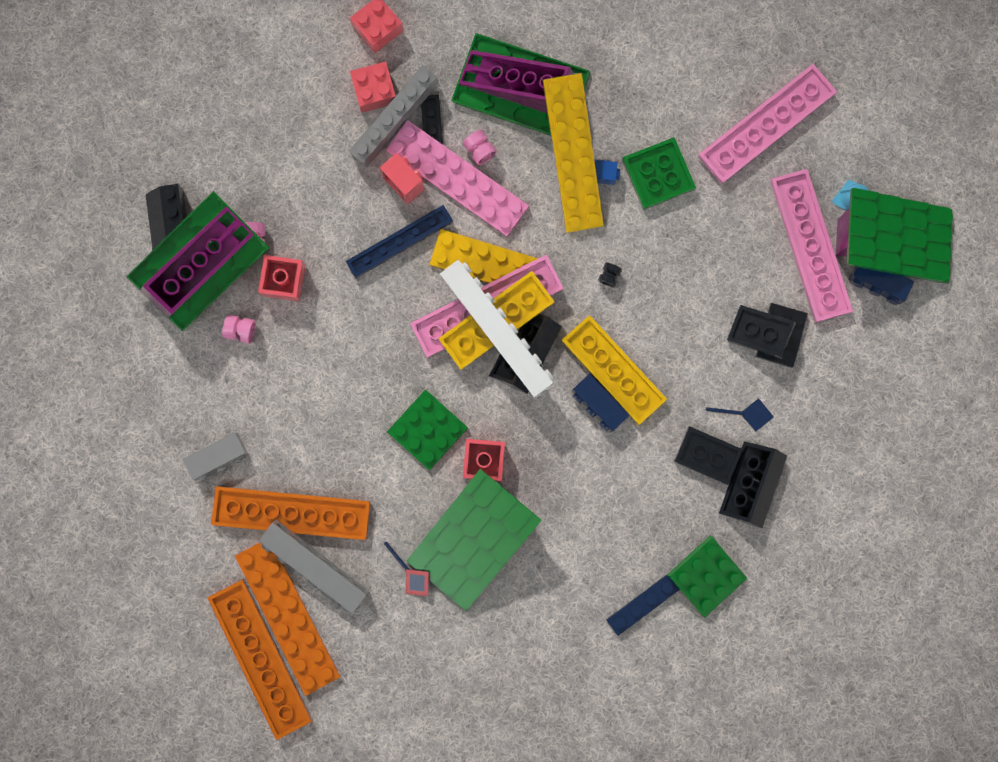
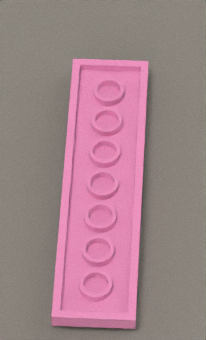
[698,64,837,184]
[386,120,529,237]
[770,169,853,323]
[410,255,564,358]

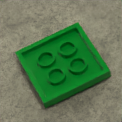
[622,137,696,210]
[387,389,468,471]
[667,535,747,618]

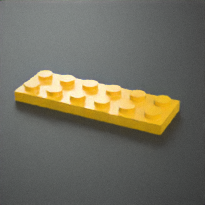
[429,229,538,283]
[438,271,555,370]
[561,315,667,426]

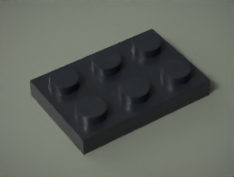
[755,303,808,368]
[727,305,796,359]
[674,426,743,485]

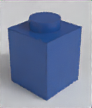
[595,159,620,185]

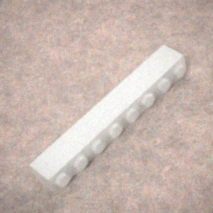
[440,260,554,399]

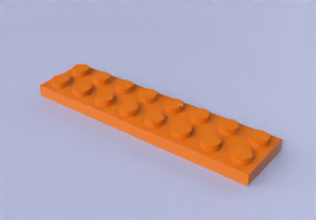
[211,486,371,540]
[235,543,341,696]
[207,579,313,740]

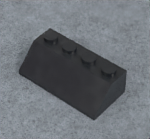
[146,184,187,250]
[489,314,562,394]
[719,441,787,528]

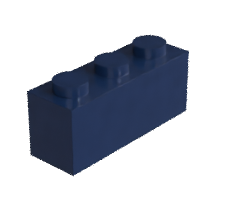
[848,267,915,305]
[572,374,630,433]

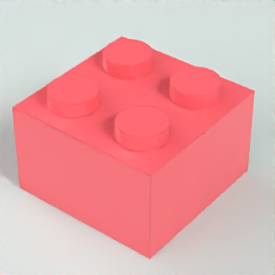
[350,0,404,53]
[350,62,395,113]
[380,153,424,204]
[258,255,306,302]
[463,439,505,482]

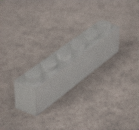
[349,65,439,167]
[259,519,368,613]

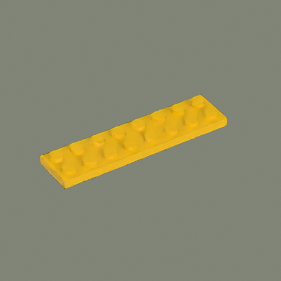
[543,73,604,233]

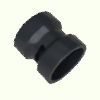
[598,262,622,288]

